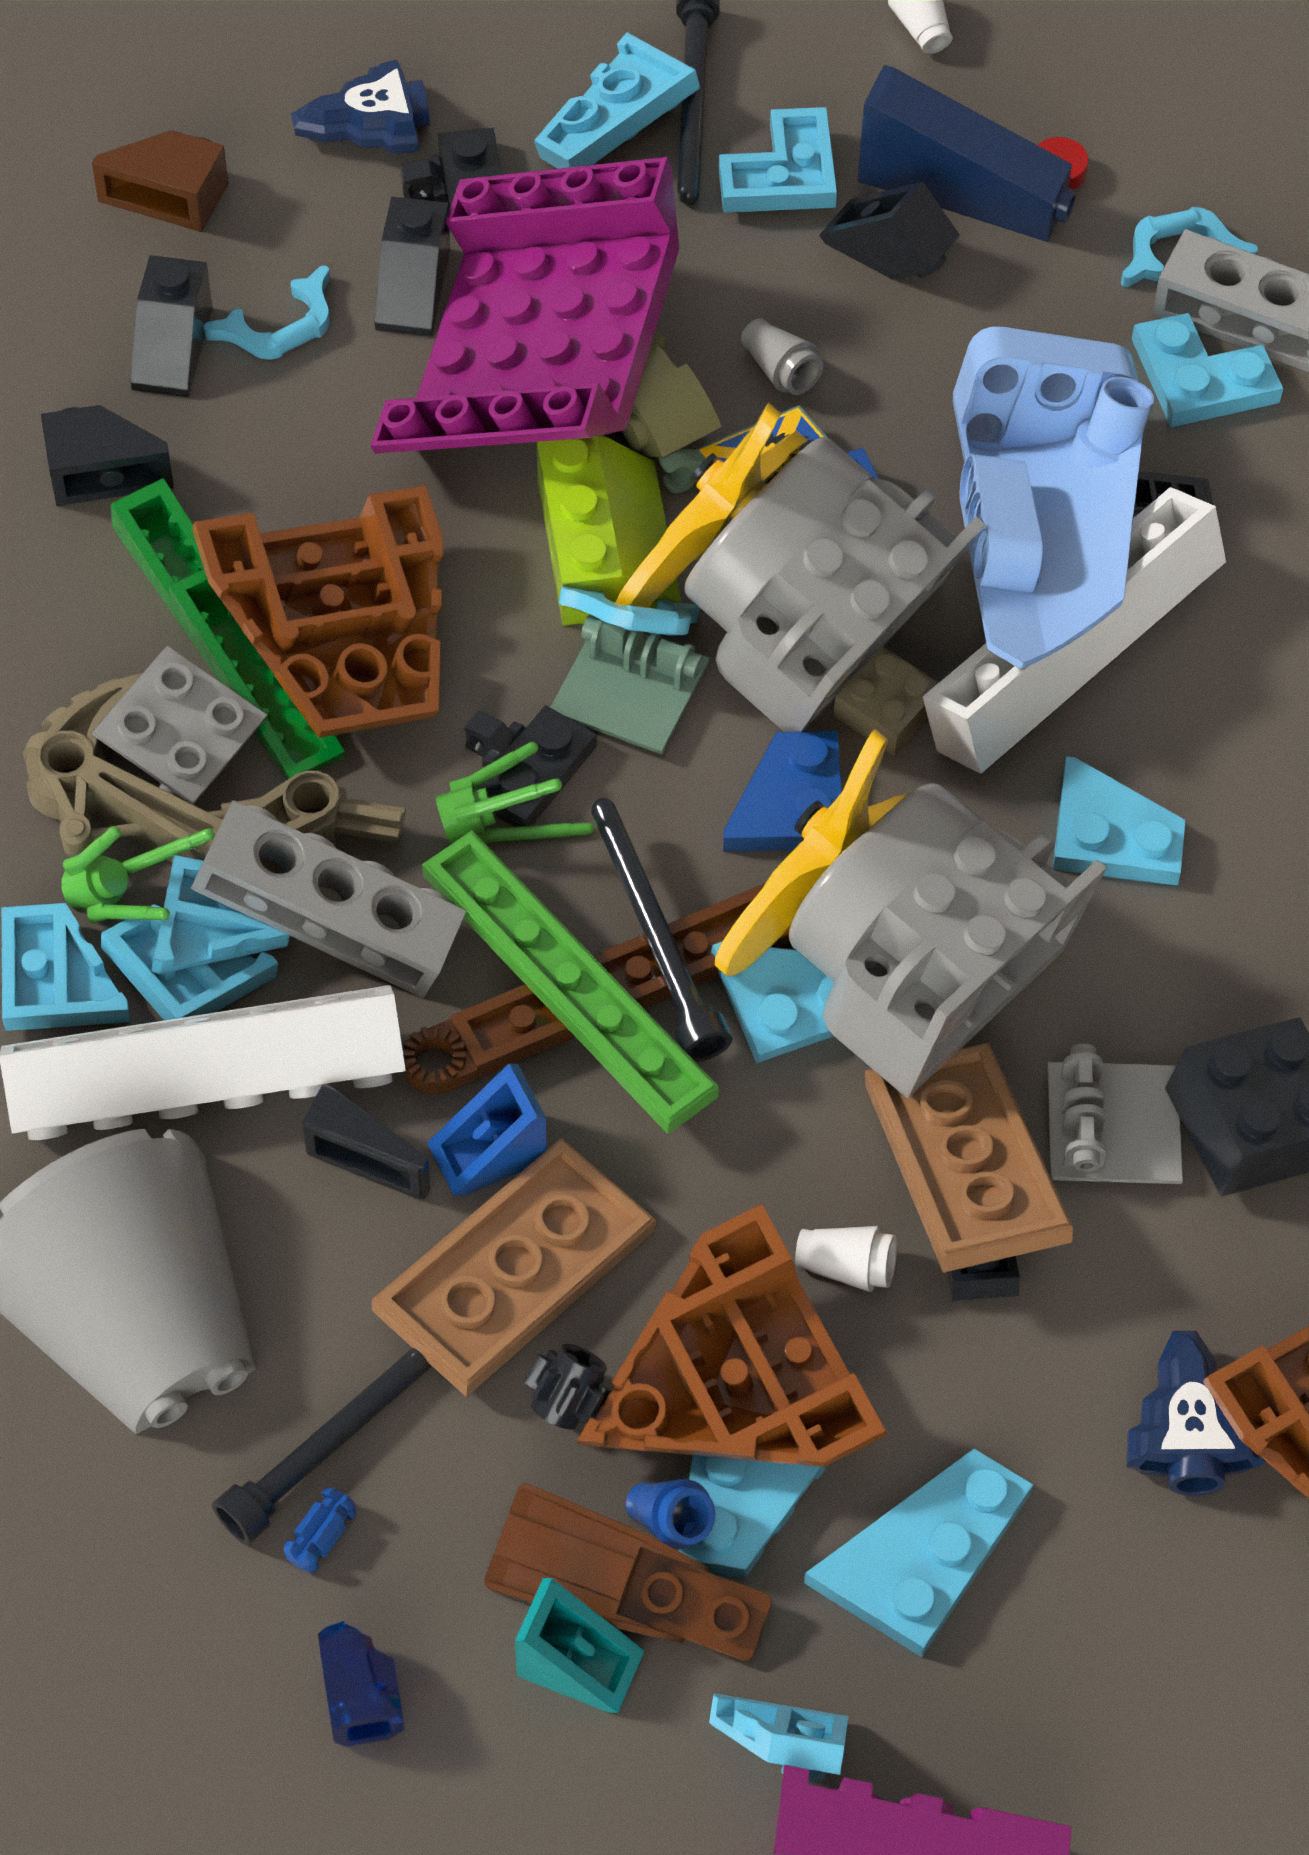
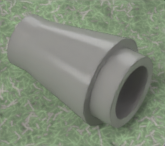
[740,318,823,395]

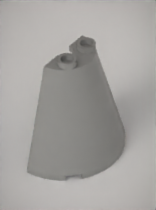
[0,1129,256,1434]

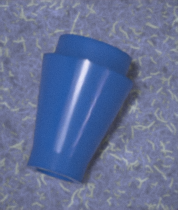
[626,1479,715,1549]

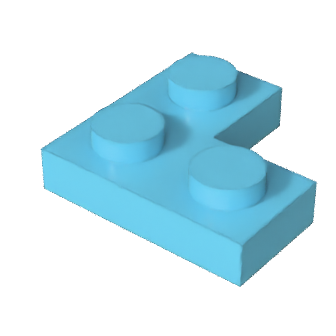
[719,107,837,213]
[1132,313,1283,428]

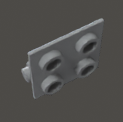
[92,646,267,805]
[1047,1044,1183,1184]

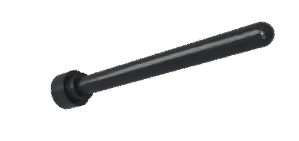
[676,0,720,205]
[591,798,733,1062]
[212,1348,432,1545]

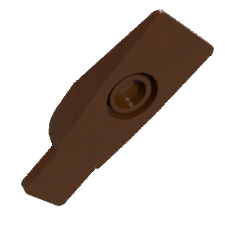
[484,1483,772,1661]

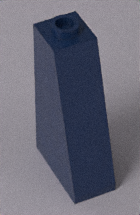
[857,65,1076,242]

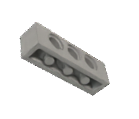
[1152,229,1309,372]
[190,800,466,998]

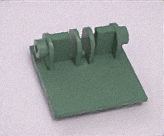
[550,615,710,755]

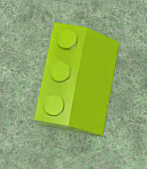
[537,435,682,626]

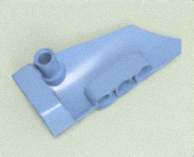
[952,327,1154,669]

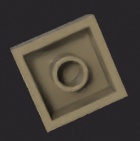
[833,646,938,757]

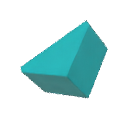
[515,1578,645,1713]

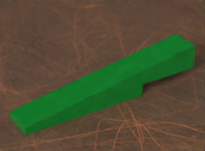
[111,478,345,780]

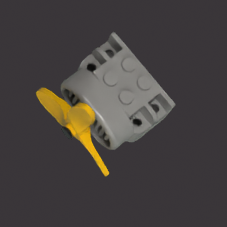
[615,403,986,732]
[714,729,1107,1099]

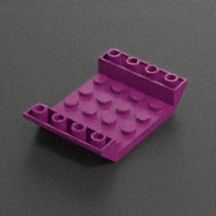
[370,157,679,454]

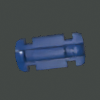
[284,1487,356,1573]

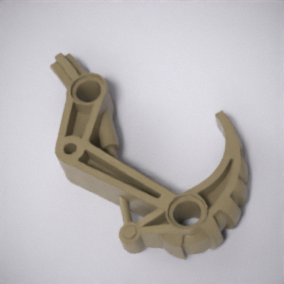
[23,673,406,874]

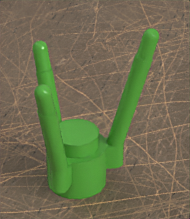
[435,742,595,844]
[62,826,215,924]

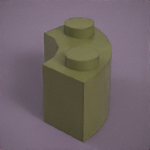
[622,330,722,458]

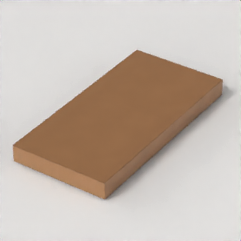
[865,1043,1073,1273]
[372,1138,656,1397]

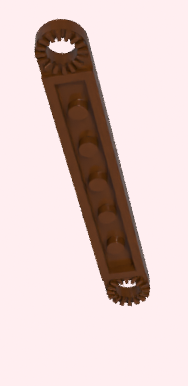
[403,883,792,1095]

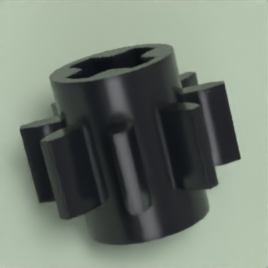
[524,1344,612,1430]

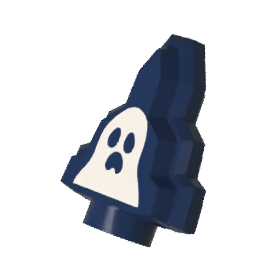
[291,60,430,154]
[1126,1331,1265,1496]

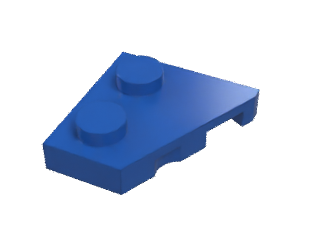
[723,731,842,851]

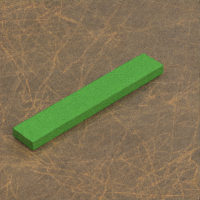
[422,830,719,1135]

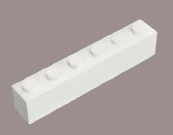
[923,487,1226,774]
[0,985,406,1140]

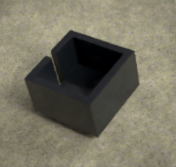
[1165,1017,1309,1197]

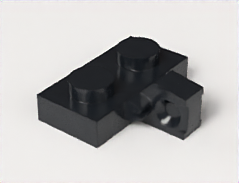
[401,127,502,210]
[464,705,596,827]

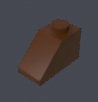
[92,130,229,232]

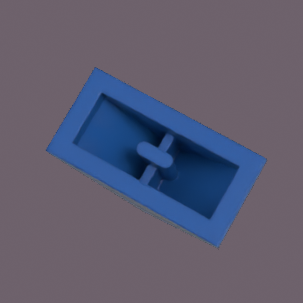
[427,1063,547,1196]

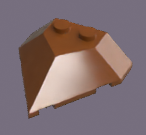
[577,1204,887,1467]

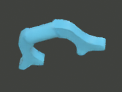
[1120,207,1258,287]
[204,265,330,360]
[558,586,700,636]

